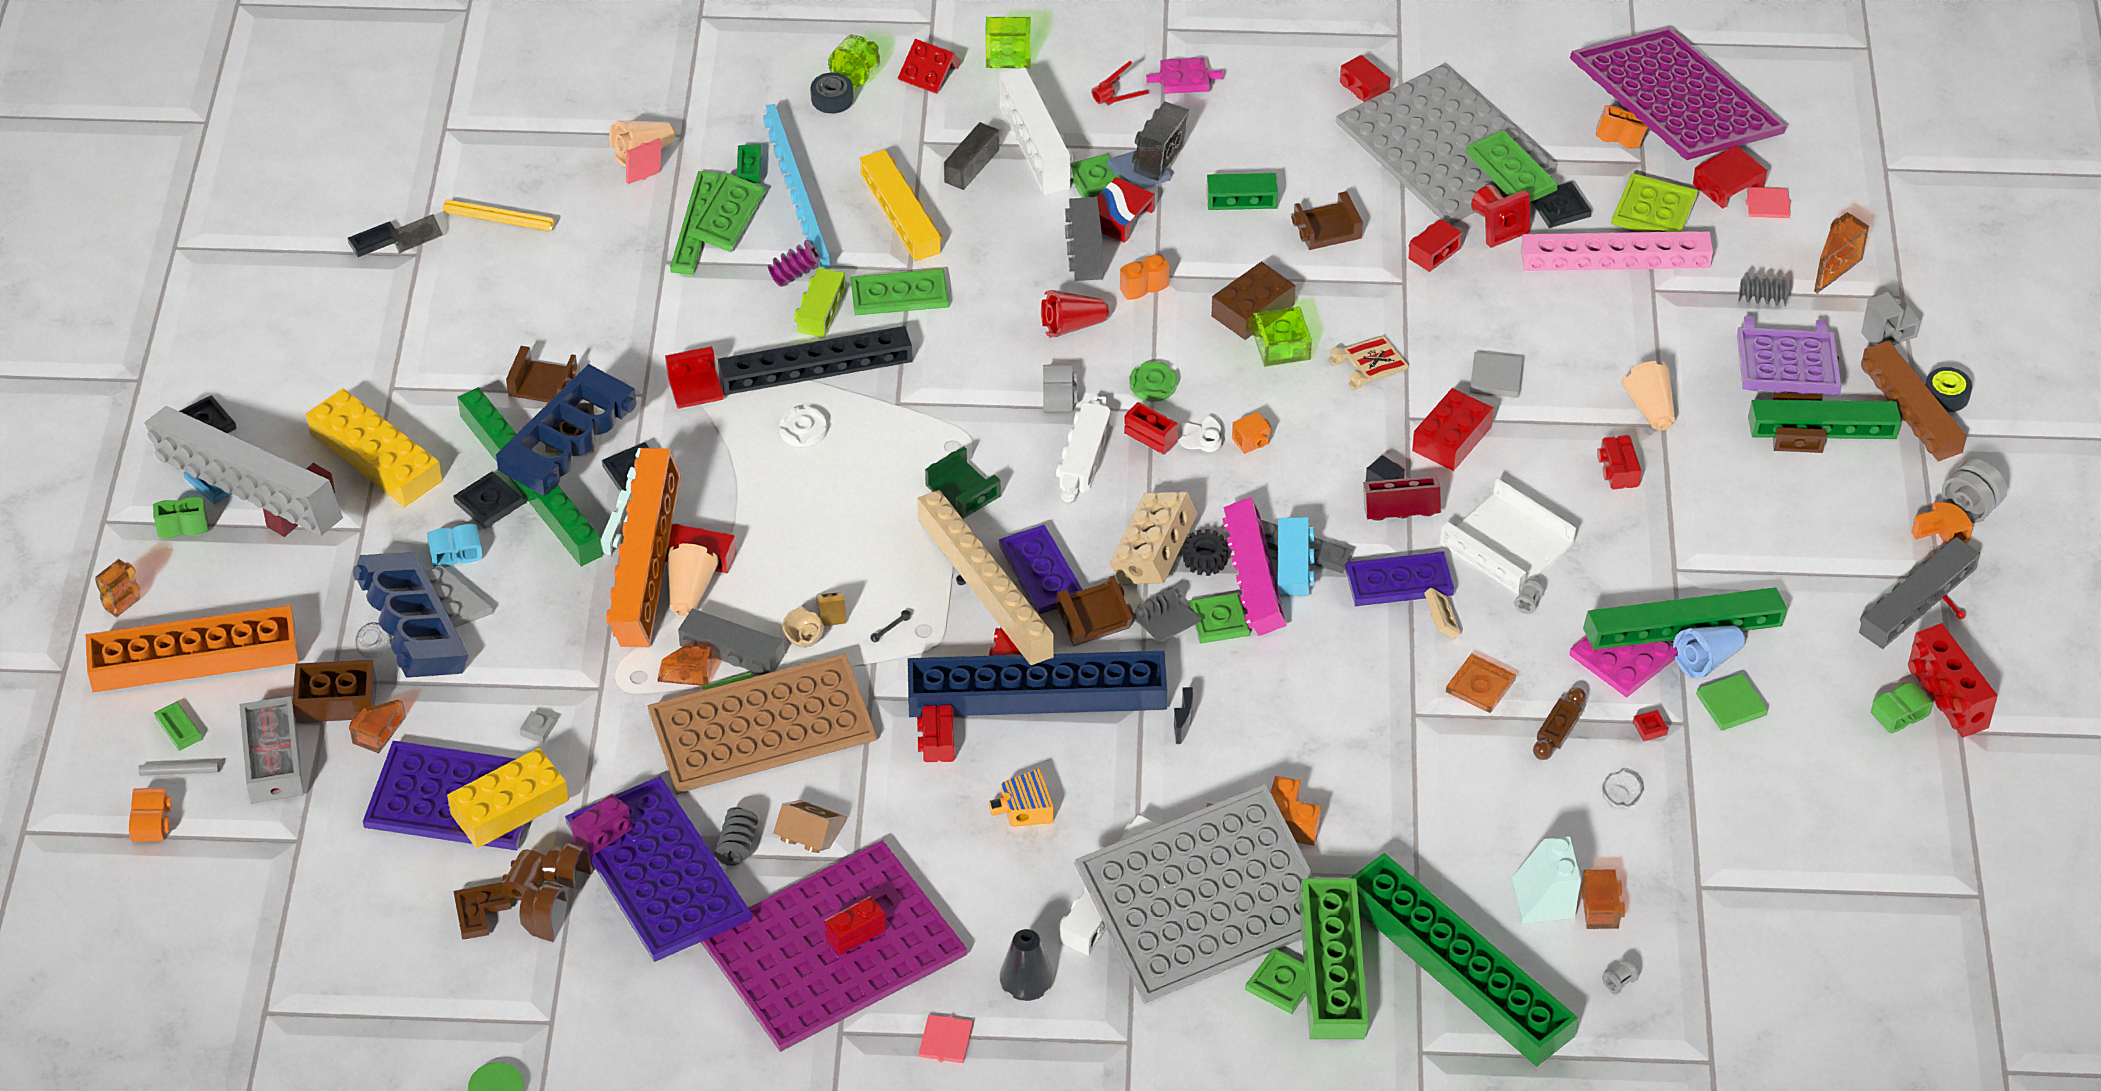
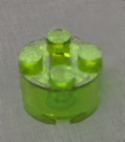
[828,34,880,88]

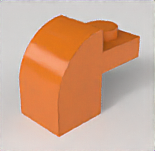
[1911,502,1974,543]

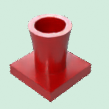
[1471,185,1530,248]

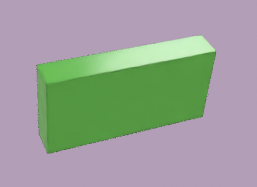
[154,701,202,751]

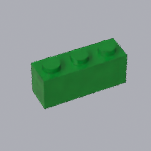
[1206,173,1278,210]

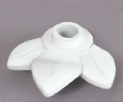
[1178,416,1222,452]

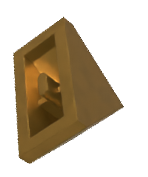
[816,592,846,626]

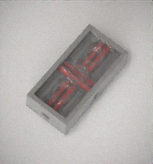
[239,696,304,804]

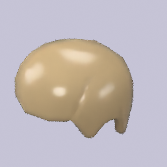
[782,607,824,648]

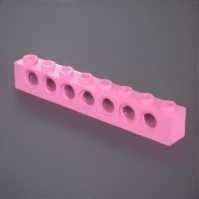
[1521,231,1713,271]

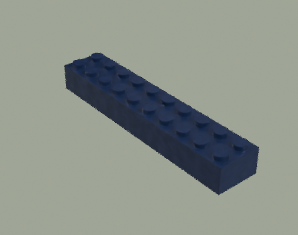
[907,651,1167,717]

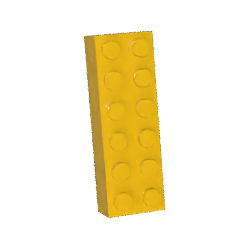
[306,388,442,507]

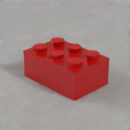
[1412,388,1494,471]

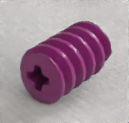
[768,240,820,287]

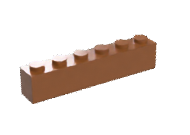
[1861,341,1967,461]

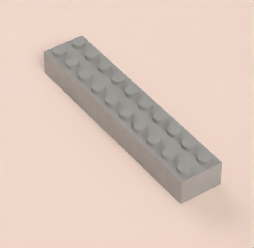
[144,406,343,536]

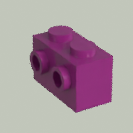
[571,794,632,857]

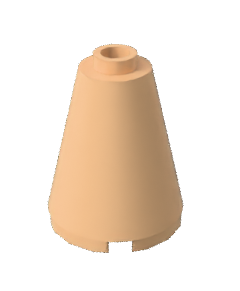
[609,120,676,166]
[1622,361,1675,431]
[668,544,718,617]

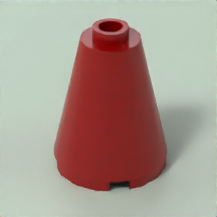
[1041,290,1109,338]

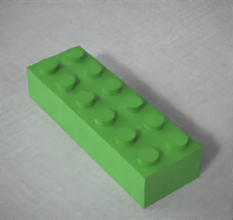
[1299,879,1369,1039]

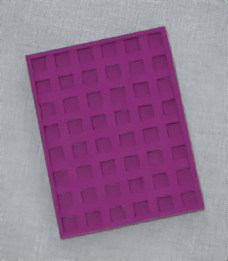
[701,840,967,1052]

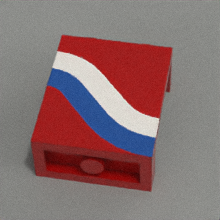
[1097,177,1155,243]

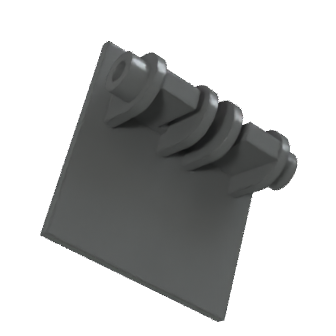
[1133,588,1202,643]

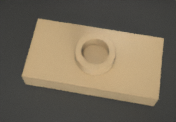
[1424,588,1461,639]

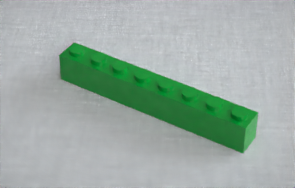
[1583,587,1788,650]

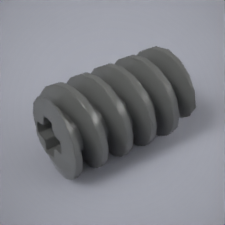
[1738,272,1789,307]
[715,807,759,866]

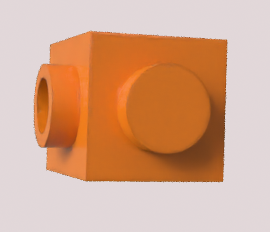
[1232,412,1272,454]

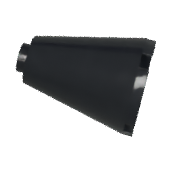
[1000,929,1054,1001]

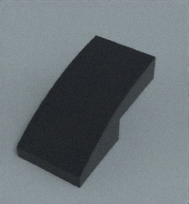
[1174,687,1193,744]

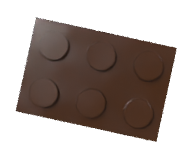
[1211,261,1296,340]
[292,660,377,723]

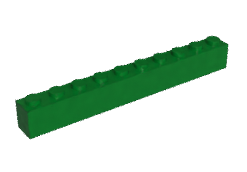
[457,387,602,567]

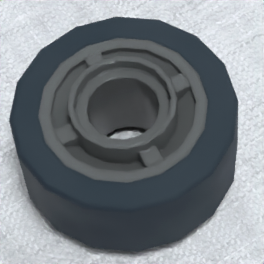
[810,72,854,114]

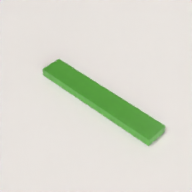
[670,171,721,275]

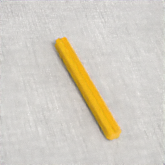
[443,199,554,231]

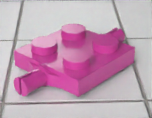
[1146,57,1223,94]

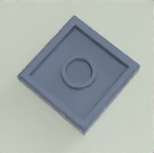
[1107,148,1171,189]

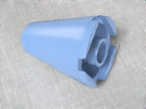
[1673,625,1745,679]

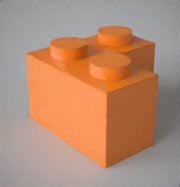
[1270,776,1321,846]

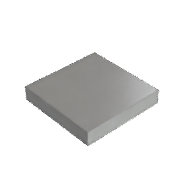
[1470,352,1522,397]

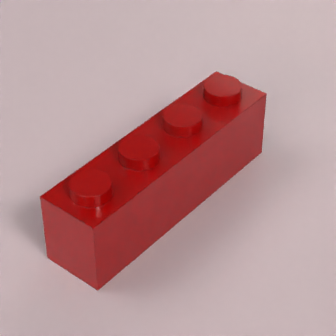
[665,523,737,574]

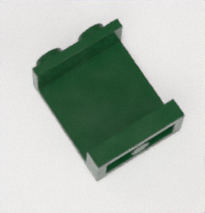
[925,446,1001,519]

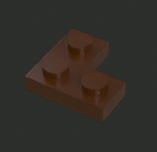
[453,882,512,940]

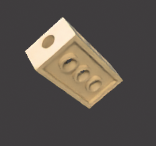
[1109,492,1198,584]

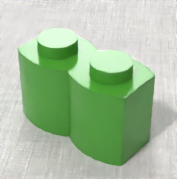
[153,497,208,538]
[1870,682,1934,733]

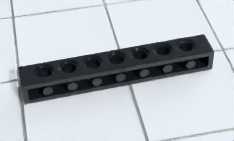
[718,326,912,395]

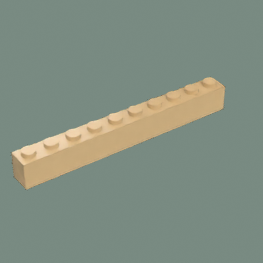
[917,490,1054,665]

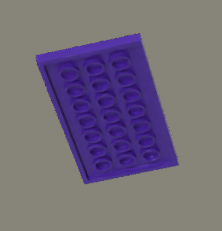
[565,776,752,962]

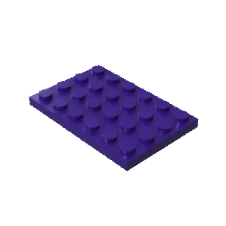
[363,740,526,851]

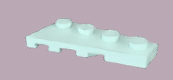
[601,448,640,556]

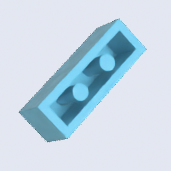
[1278,517,1314,596]

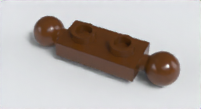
[1533,687,1586,760]

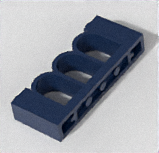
[496,364,637,496]
[353,552,469,678]

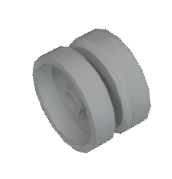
[1942,459,2007,523]

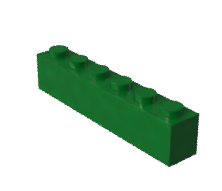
[1748,400,1901,439]

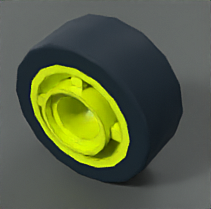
[1925,367,1972,412]

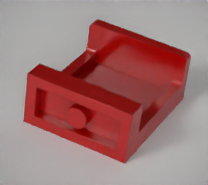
[1693,145,1767,209]

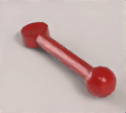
[1943,594,1966,619]

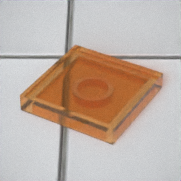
[1446,653,1516,713]

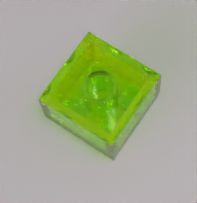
[985,17,1031,68]
[1253,306,1312,367]

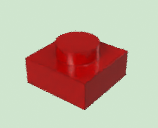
[1633,710,1668,742]

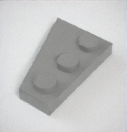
[425,565,493,628]

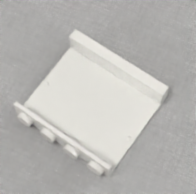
[1440,478,1576,594]

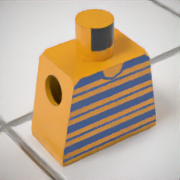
[989,769,1053,827]

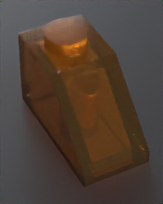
[657,645,712,686]
[349,699,406,754]

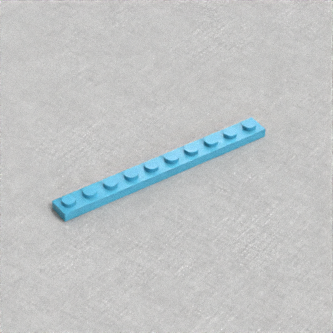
[763,104,830,270]

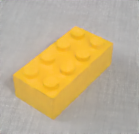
[447,748,569,848]

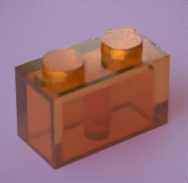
[1581,869,1625,929]

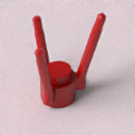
[1091,61,1149,106]

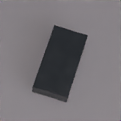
[347,221,401,257]

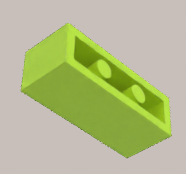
[794,267,846,338]

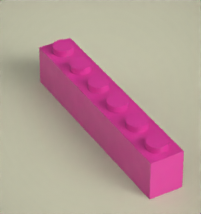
[1222,497,1287,636]

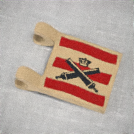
[1329,336,1408,390]

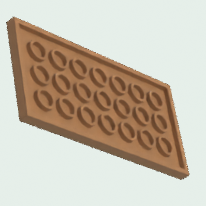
[647,653,876,794]

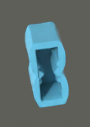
[427,524,482,567]

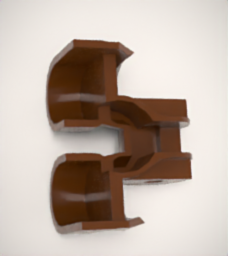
[501,842,593,942]

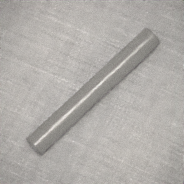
[139,762,219,776]

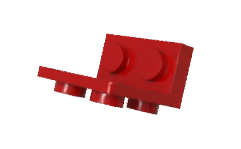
[898,39,961,94]
[665,346,724,409]

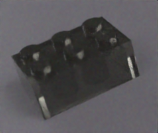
[1132,101,1190,181]

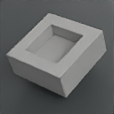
[520,711,555,743]

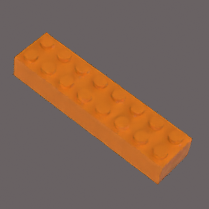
[606,448,681,647]
[85,605,299,692]

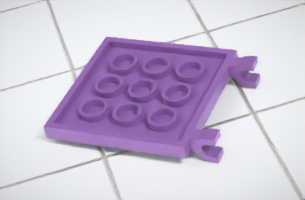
[1737,316,1842,395]

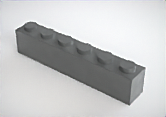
[1859,537,1980,649]

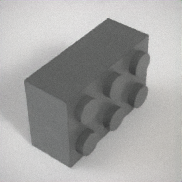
[1065,197,1103,281]

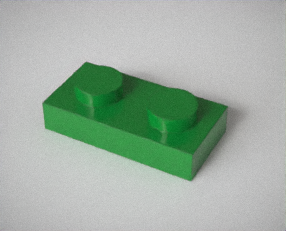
[736,145,761,183]

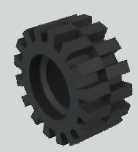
[1183,529,1228,576]

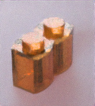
[95,559,140,618]

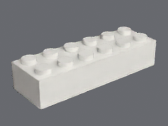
[999,67,1073,195]

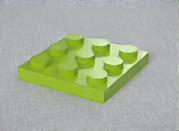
[1611,173,1698,232]

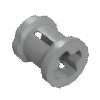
[1514,580,1544,614]
[1602,959,1639,994]

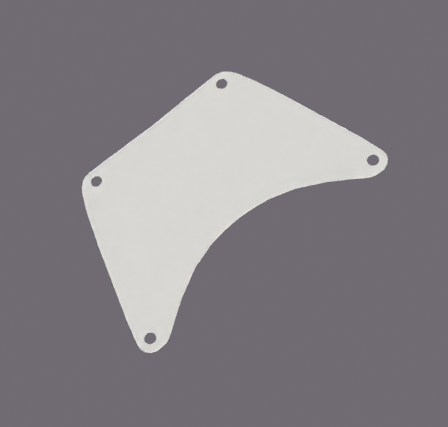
[615,355,973,694]

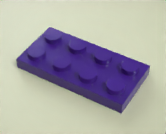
[999,524,1083,615]
[1345,551,1454,606]

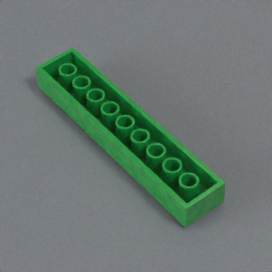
[1349,853,1578,1067]

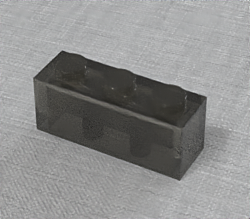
[944,122,999,190]

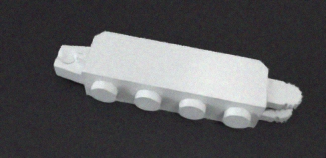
[1056,395,1111,503]

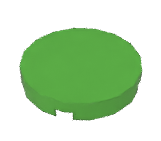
[1129,361,1177,402]
[468,1062,524,1091]

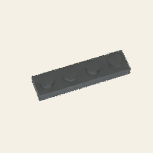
[1262,520,1353,574]

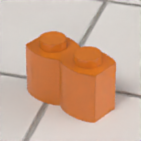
[1596,105,1648,148]
[1120,254,1170,300]
[129,788,172,842]

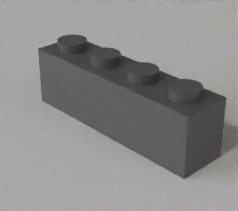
[678,608,784,675]

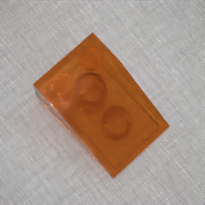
[1814,212,1869,294]

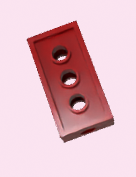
[1908,623,1998,738]

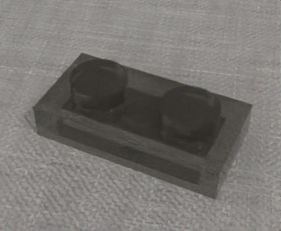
[390,214,443,254]

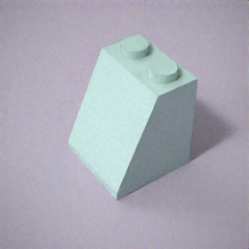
[1512,837,1581,923]

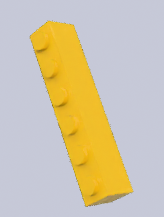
[860,149,943,261]

